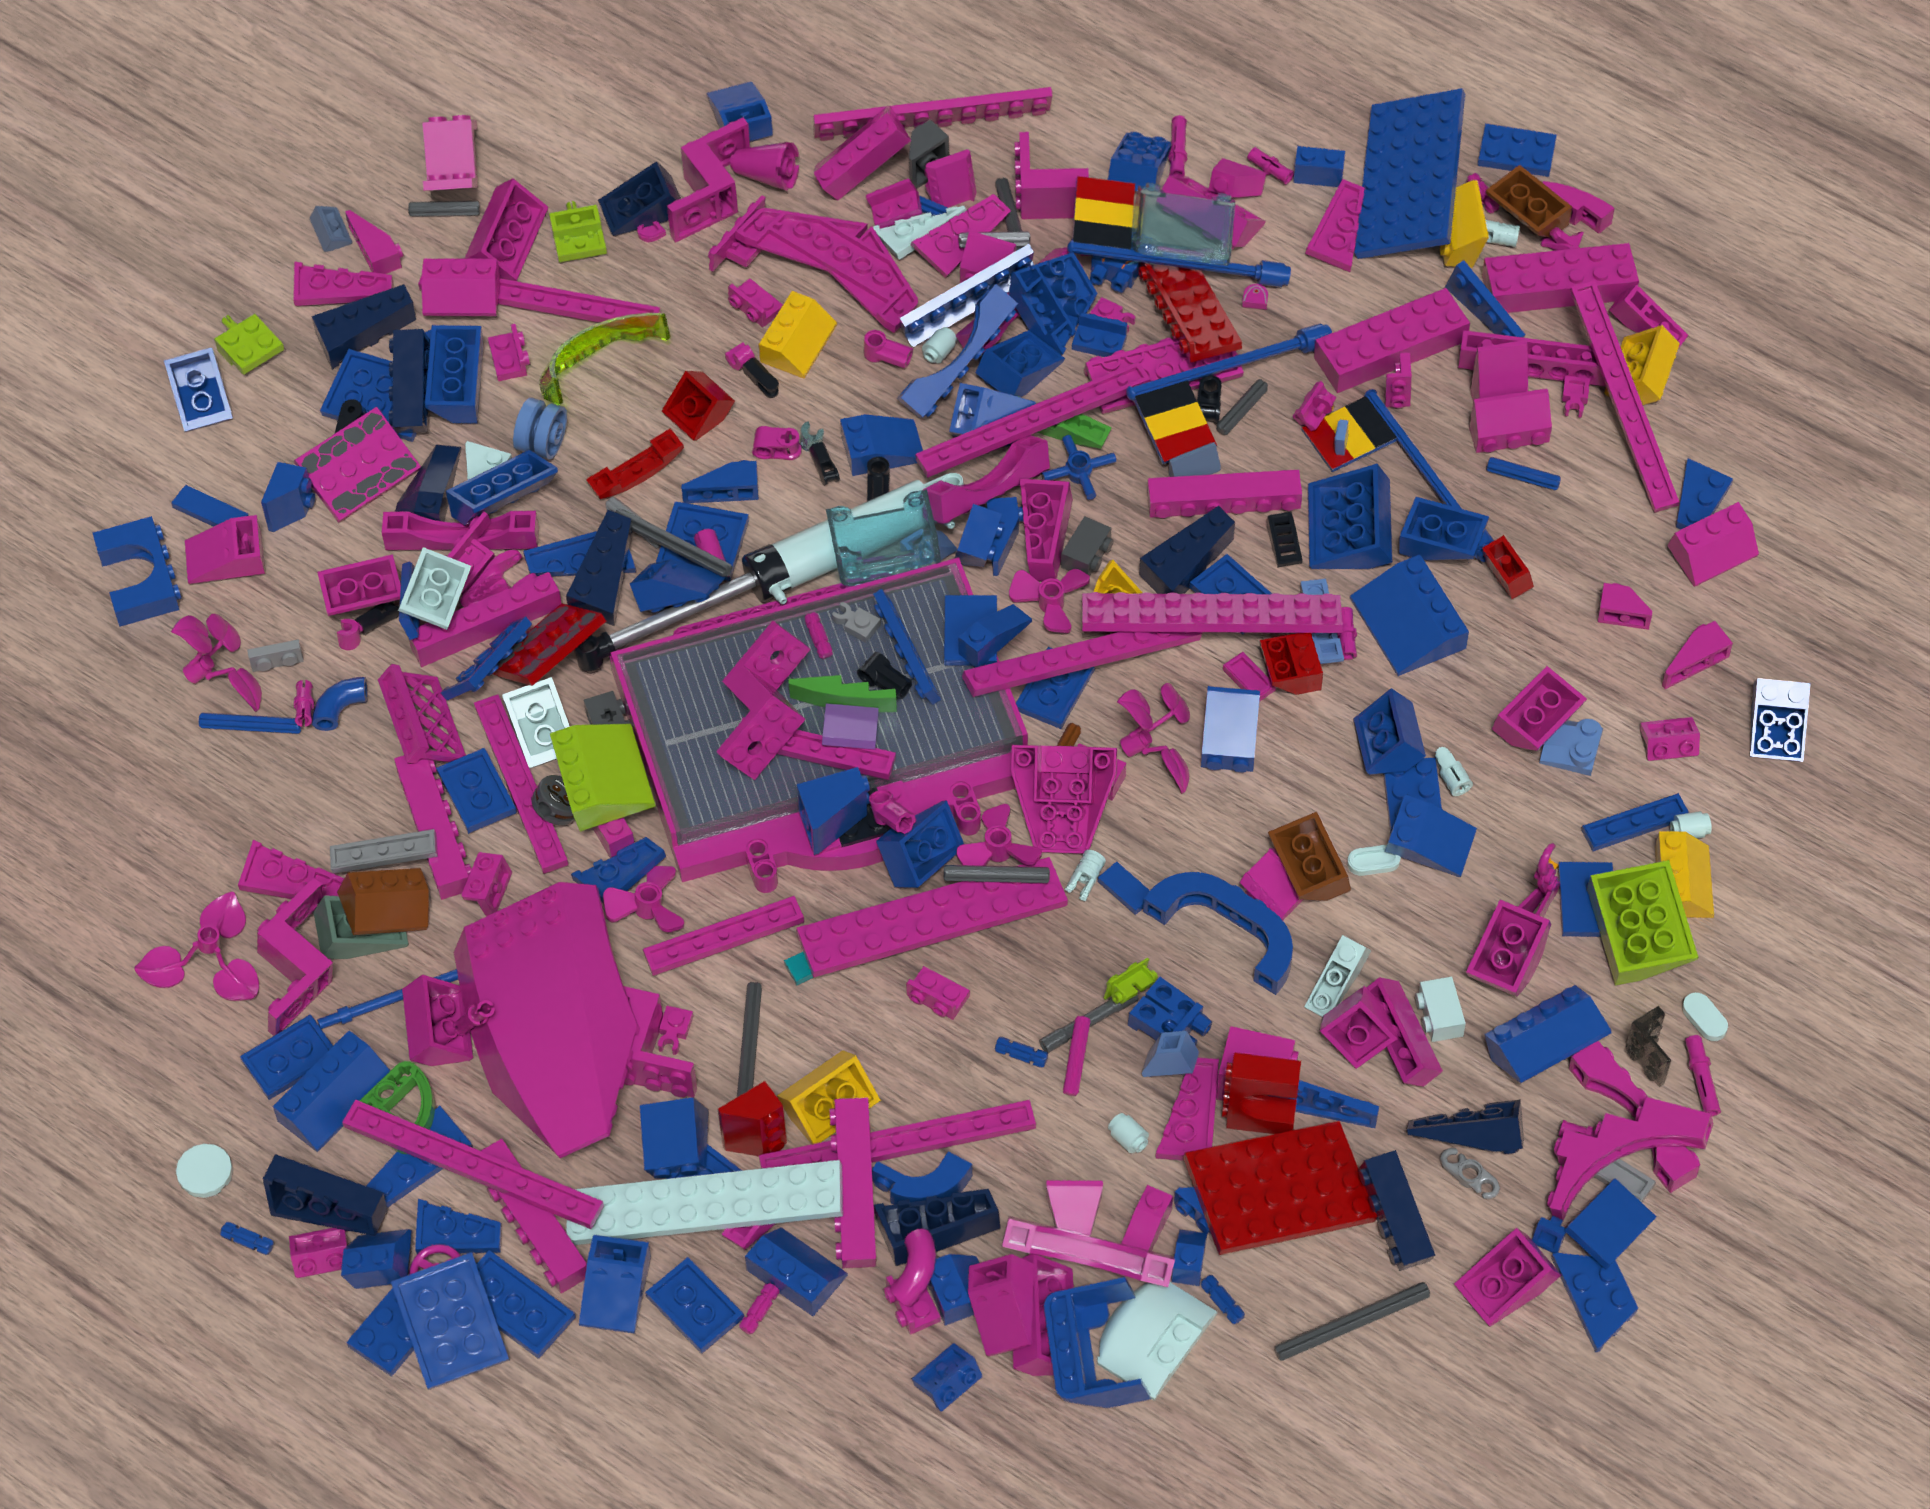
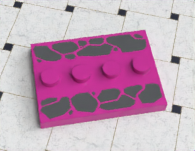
[294,407,421,523]

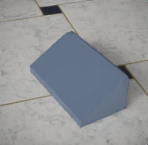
[310,206,352,252]
[1169,442,1221,477]

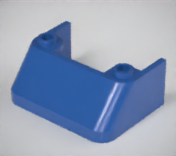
[1044,1277,1151,1408]

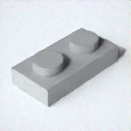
[247,639,304,672]

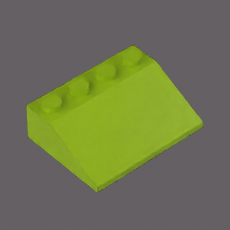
[550,724,656,832]
[1587,860,1699,986]

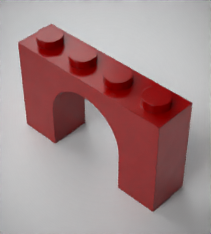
[1222,1052,1301,1134]

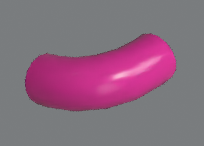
[891,1229,936,1307]

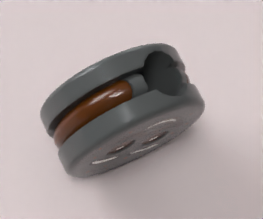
[531,775,574,825]

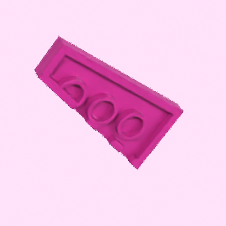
[910,194,1011,278]
[293,261,393,306]
[238,840,344,900]
[1156,1058,1219,1161]

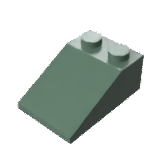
[313,896,408,959]

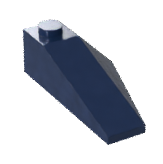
[395,445,461,522]
[1407,1099,1524,1154]

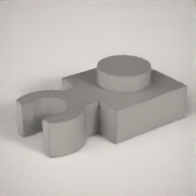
[832,602,881,643]

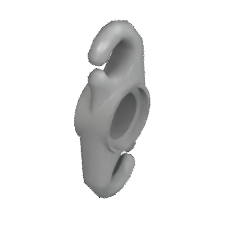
[1440,1148,1500,1199]

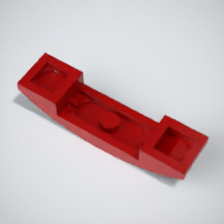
[586,428,684,499]

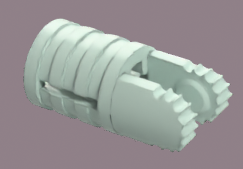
[1486,220,1520,248]
[1435,747,1473,796]
[1065,850,1106,901]

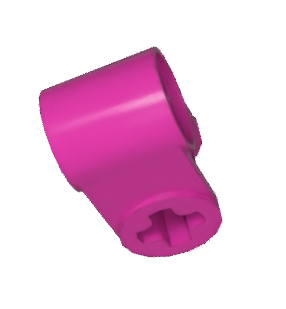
[752,426,802,460]

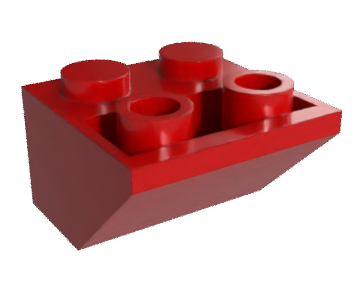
[1260,633,1323,695]

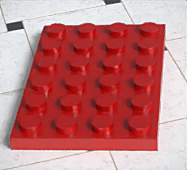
[1183,1121,1377,1255]

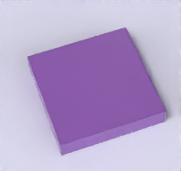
[822,703,879,749]

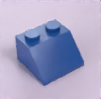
[261,462,315,532]
[954,504,1004,567]
[341,1229,412,1289]
[928,1254,979,1326]

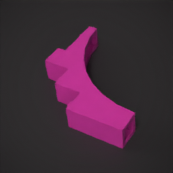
[1547,1097,1714,1221]

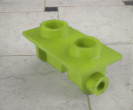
[1104,958,1158,1004]

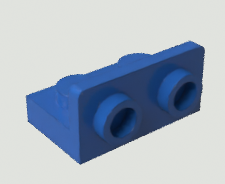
[1072,313,1128,357]
[912,1343,982,1412]

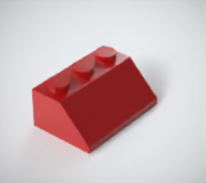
[718,1081,787,1156]

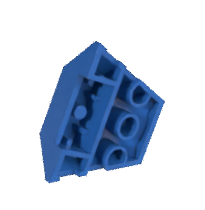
[1009,252,1097,355]

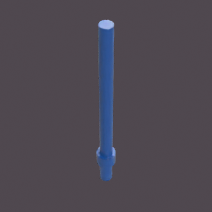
[317,969,459,1029]

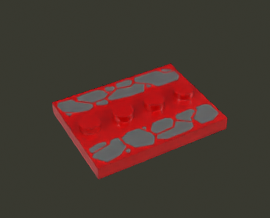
[492,603,607,686]

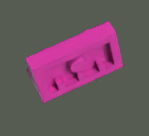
[866,179,923,229]
[728,278,783,328]
[488,324,530,382]
[1385,352,1412,408]
[1640,717,1700,761]
[461,852,512,916]
[906,966,970,1020]
[289,1228,348,1278]
[883,1275,941,1335]

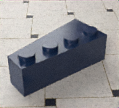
[312,284,416,370]
[389,329,430,433]
[1139,506,1235,594]
[566,510,632,626]
[1358,1150,1435,1271]
[263,1154,387,1236]
[874,1188,1001,1266]

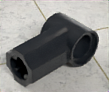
[867,456,890,502]
[857,652,912,700]

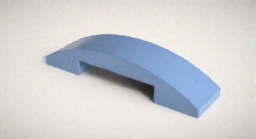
[1300,579,1344,664]

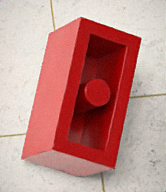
[1482,535,1534,599]

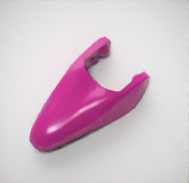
[460,550,538,607]

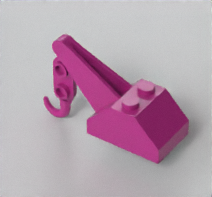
[1466,843,1560,997]

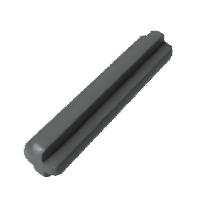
[408,201,480,216]
[1216,379,1268,435]

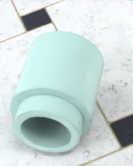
[922,327,957,363]
[1670,811,1712,839]
[1108,1113,1149,1153]

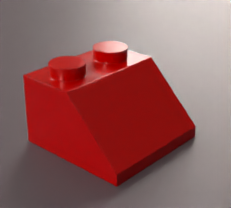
[661,371,735,441]

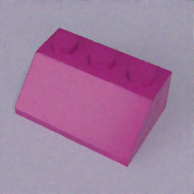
[421,259,500,316]
[1469,388,1552,453]
[1667,502,1759,587]
[317,554,401,616]
[1492,666,1587,751]
[402,974,473,1066]

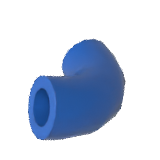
[312,677,368,731]

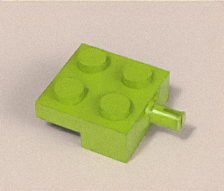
[549,201,607,262]
[214,314,284,375]

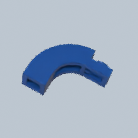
[872,1151,973,1205]

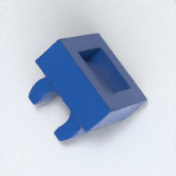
[1532,1216,1566,1253]

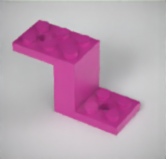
[423,115,478,191]
[667,118,750,243]
[1015,132,1090,256]
[716,620,811,780]
[257,878,333,1036]
[623,986,697,1098]

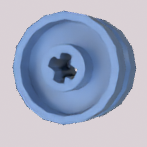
[513,397,567,460]

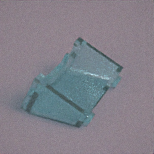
[1131,183,1236,266]
[826,489,941,586]

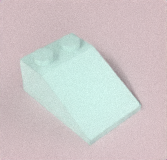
[398,547,471,629]
[502,677,570,769]

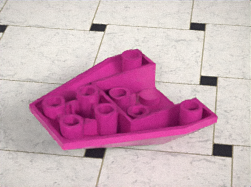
[1011,745,1117,854]

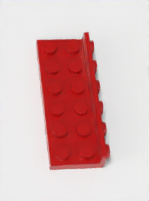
[1138,255,1242,363]

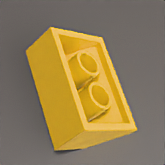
[1440,180,1489,268]
[759,291,837,379]
[1604,325,1680,405]
[1655,831,1714,918]
[777,1050,881,1144]

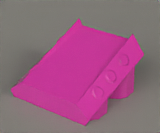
[925,149,977,208]
[1240,848,1303,920]

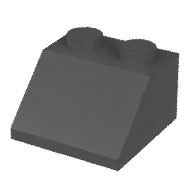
[909,119,949,189]

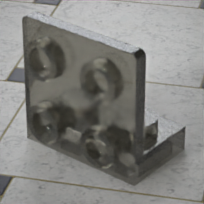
[1625,1006,1671,1087]

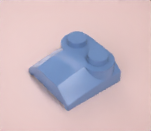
[1539,719,1603,776]

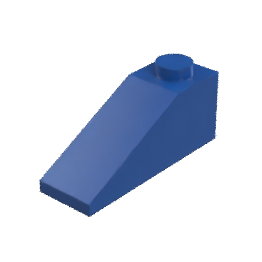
[681,460,759,503]
[986,497,1024,576]
[959,604,1032,667]

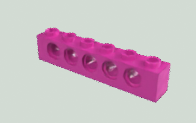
[1458,330,1606,386]

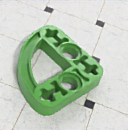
[359,1061,435,1154]

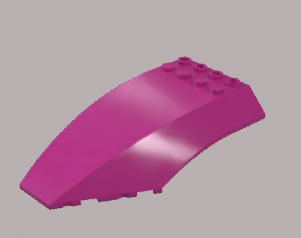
[454,882,640,1158]

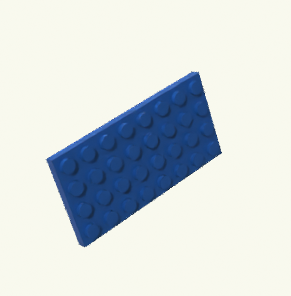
[1355,88,1465,259]

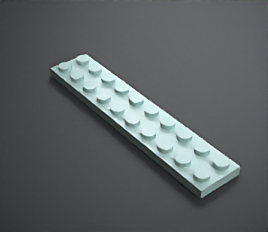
[566,1160,843,1245]

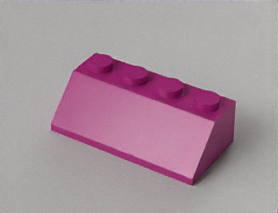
[814,105,911,200]
[1156,176,1266,249]
[464,178,548,281]
[1013,1254,1074,1376]

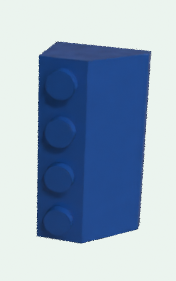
[425,325,484,423]
[446,450,558,525]
[1484,985,1612,1083]
[273,1030,390,1152]

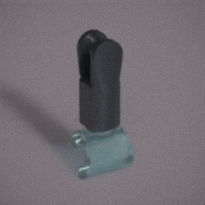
[800,421,840,485]

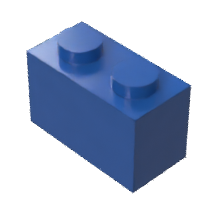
[1294,146,1345,187]

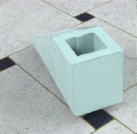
[1304,935,1372,1017]

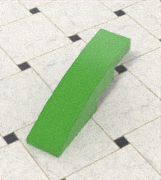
[1018,396,1112,449]
[788,675,897,712]

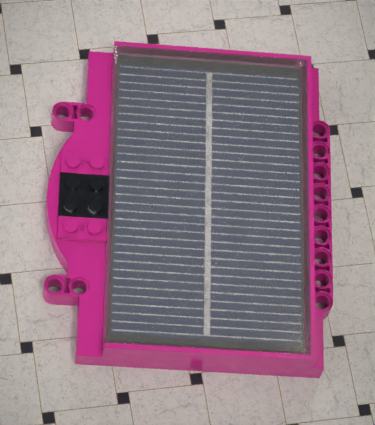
[609,558,1028,893]

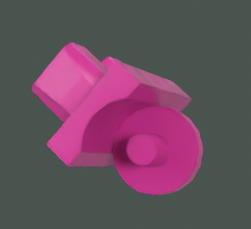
[1293,381,1336,431]

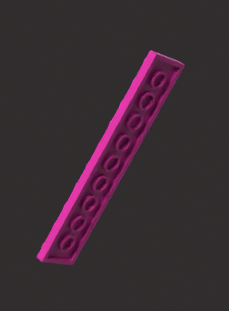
[813,87,1053,141]
[1082,592,1343,633]
[796,857,1068,978]

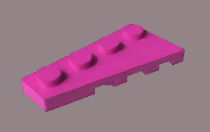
[1305,179,1365,272]

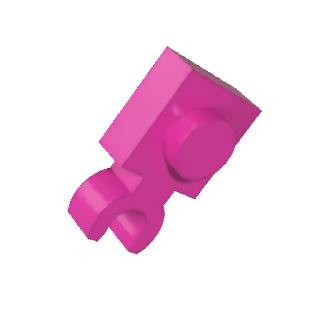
[1089,297,1135,334]
[1562,376,1590,418]
[658,1006,694,1055]

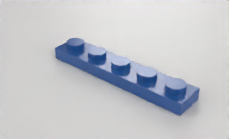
[873,589,942,705]

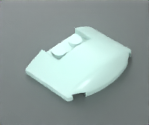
[1097,1282,1217,1401]

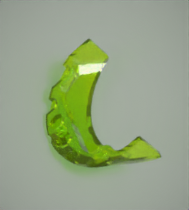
[539,313,670,405]

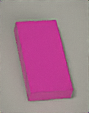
[1223,652,1276,702]

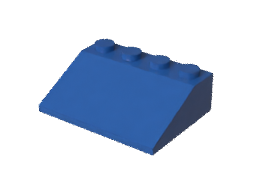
[1308,464,1392,569]
[1350,554,1469,676]

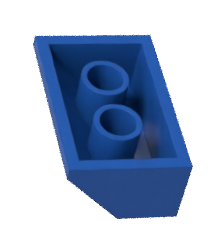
[1354,688,1426,774]
[745,1227,848,1317]

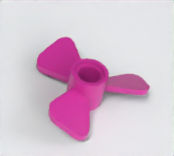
[1009,569,1090,633]
[957,804,1042,866]
[603,866,684,932]

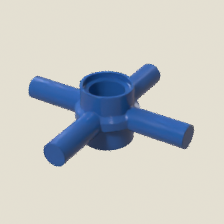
[1042,435,1116,500]

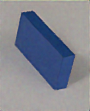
[1098,861,1150,915]

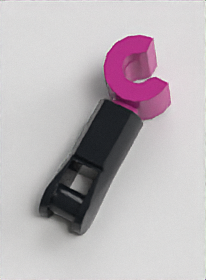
[725,342,779,398]
[337,601,399,650]

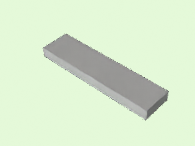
[330,829,438,874]

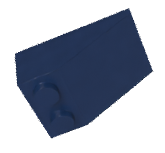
[598,161,681,236]

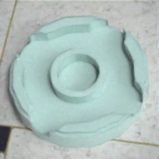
[176,1144,233,1198]

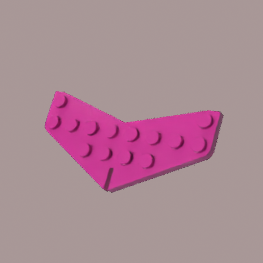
[735,208,918,333]

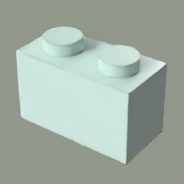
[1415,977,1466,1042]

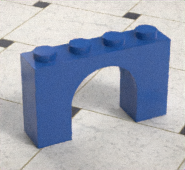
[93,516,182,627]

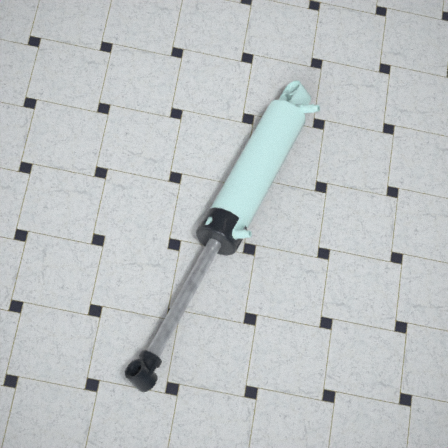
[574,473,964,671]

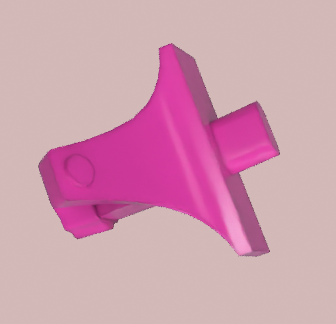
[1541,227,1584,250]

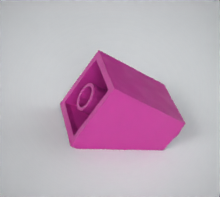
[1216,1026,1299,1100]

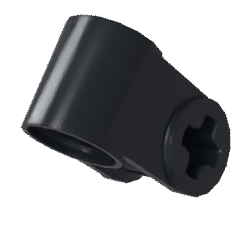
[1196,375,1222,424]

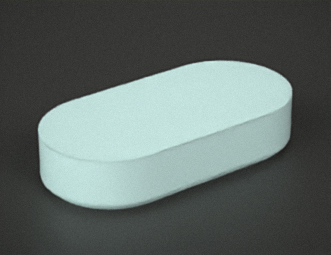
[1347,845,1401,876]
[1682,992,1728,1041]

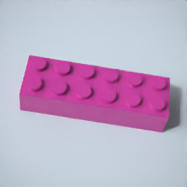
[1482,243,1639,313]
[1314,288,1470,393]

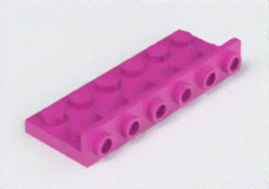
[1084,338,1244,414]

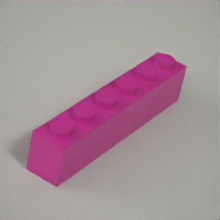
[1147,469,1302,518]
[409,572,561,667]
[394,755,471,900]
[830,1098,876,1268]
[481,1138,587,1294]

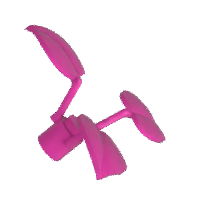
[171,614,262,712]
[1117,683,1190,794]
[134,891,259,1001]

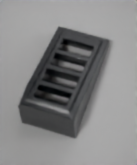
[1266,512,1303,567]

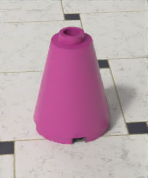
[730,142,799,190]

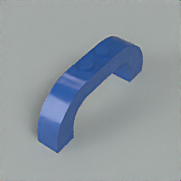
[1143,872,1293,995]

